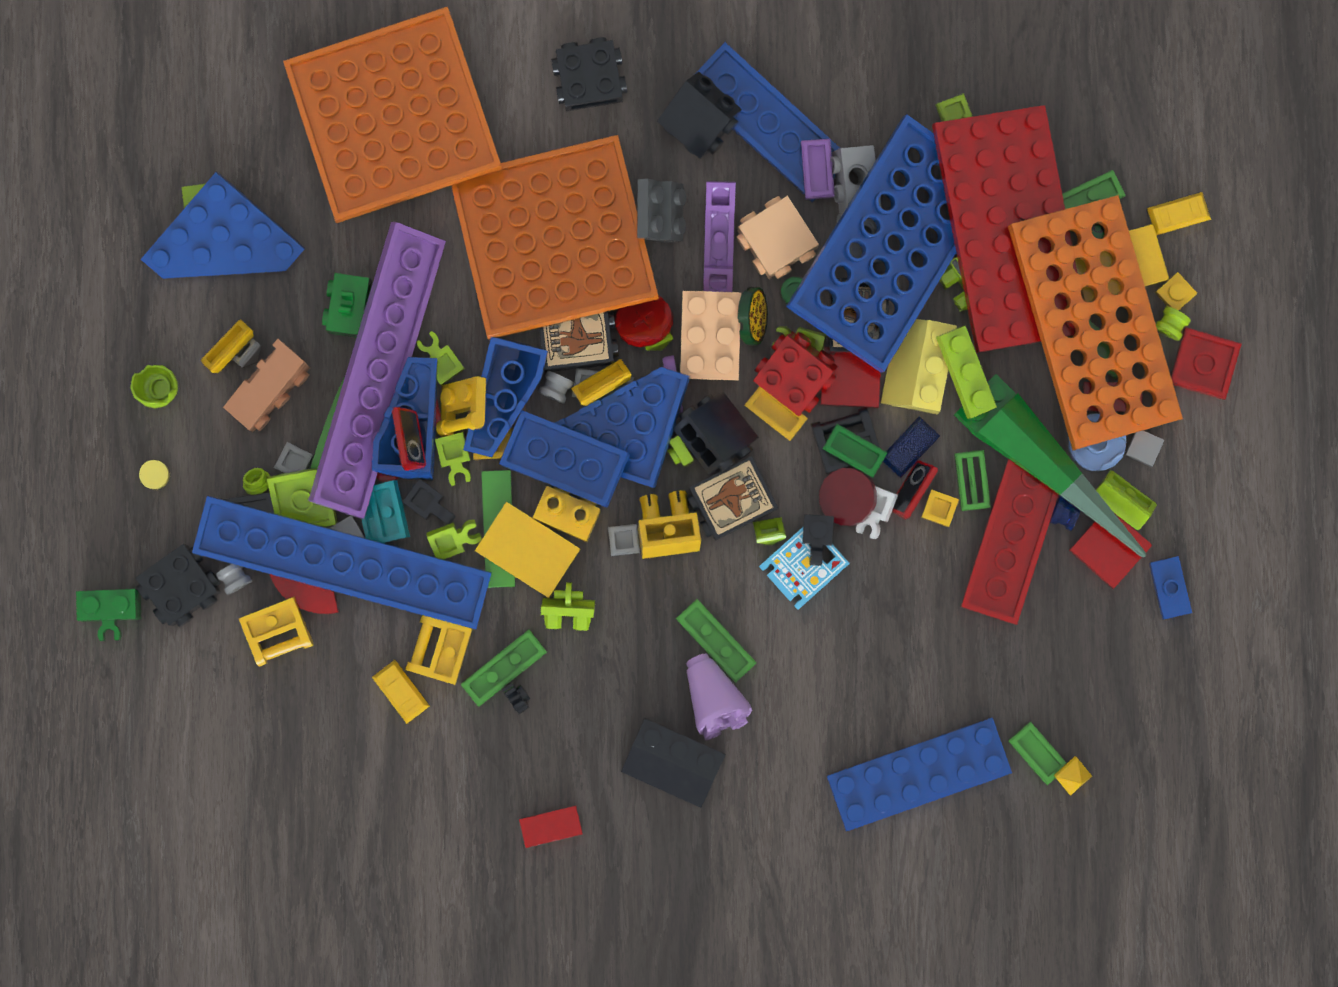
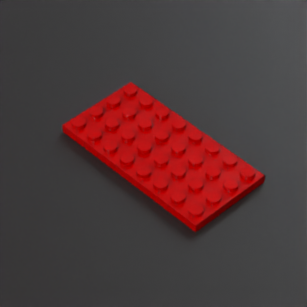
[932,105,1083,353]

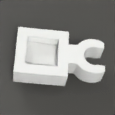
[856,486,898,539]

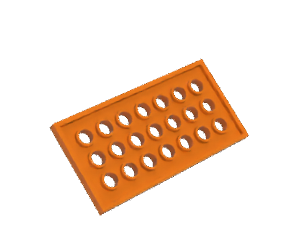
[1008,195,1183,450]

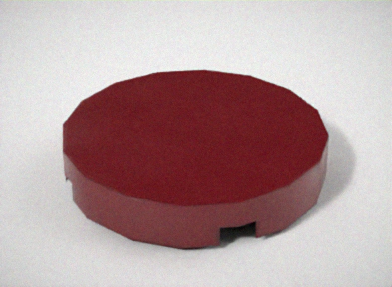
[819,468,877,526]

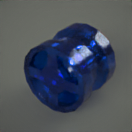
[1050,496,1081,531]

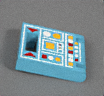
[759,527,850,610]

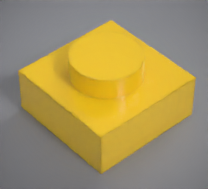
[1155,272,1197,310]
[921,489,959,527]

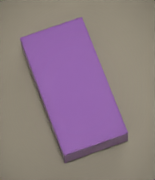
[801,139,835,200]

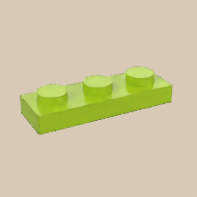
[936,326,997,419]

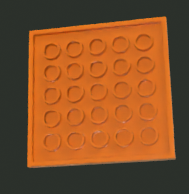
[283,6,502,223]
[451,135,659,340]

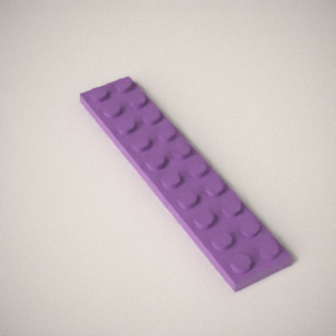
[308,222,446,519]

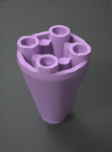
[686,653,752,740]

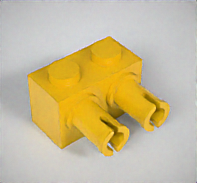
[533,486,601,542]
[638,490,701,559]

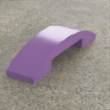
[703,181,736,292]

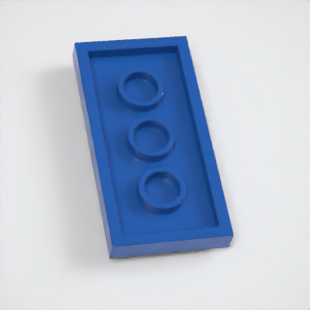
[499,410,630,508]

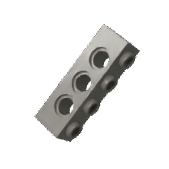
[830,145,883,264]

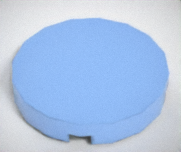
[1068,414,1126,471]

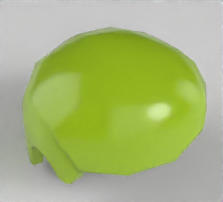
[130,365,178,409]

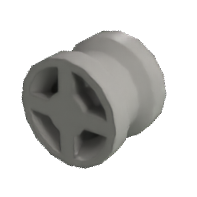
[538,371,574,404]
[215,564,252,595]

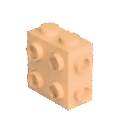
[736,195,819,279]

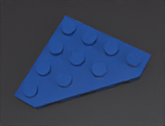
[140,172,305,279]
[555,367,691,488]

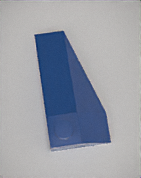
[463,337,548,458]
[372,357,438,480]

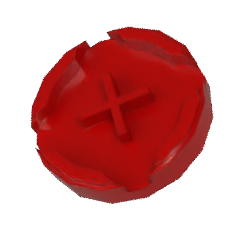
[615,295,673,347]

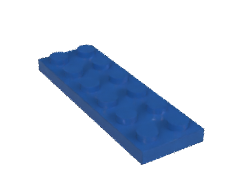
[695,42,840,203]
[827,718,1012,832]

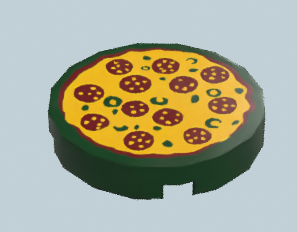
[738,287,768,345]

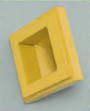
[1054,756,1092,796]

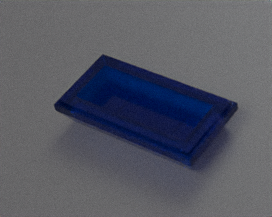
[883,416,940,478]

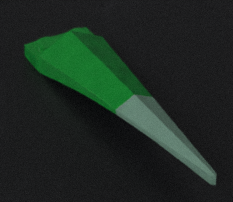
[954,374,1146,557]

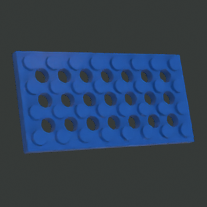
[786,115,956,373]

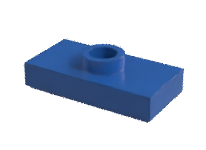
[1149,556,1192,620]

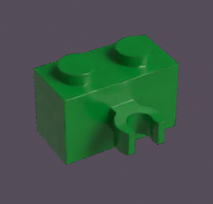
[322,273,372,338]
[76,589,141,641]

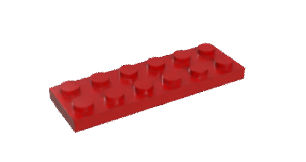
[960,459,1059,625]

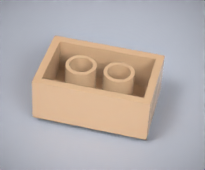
[680,291,741,380]

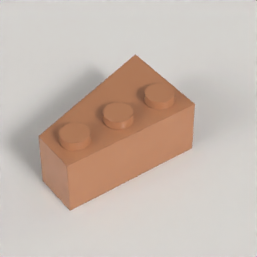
[223,339,310,433]

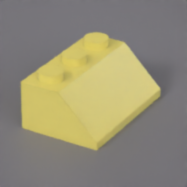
[880,319,957,415]

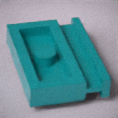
[361,480,410,543]

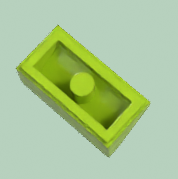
[1096,470,1157,530]

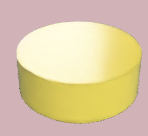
[139,460,170,490]

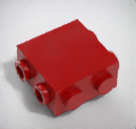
[753,331,838,416]

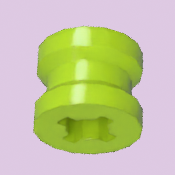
[1156,306,1191,341]

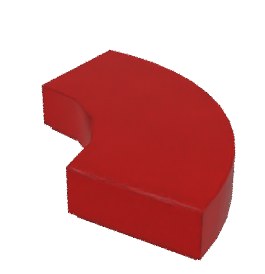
[269,574,339,614]

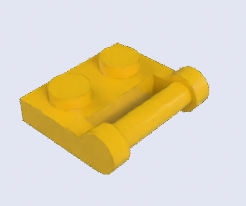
[436,376,486,437]
[239,597,314,667]
[405,615,473,685]

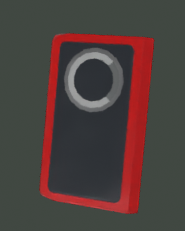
[392,407,426,471]
[892,461,938,520]

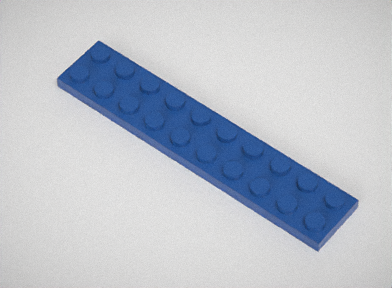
[192,496,492,629]

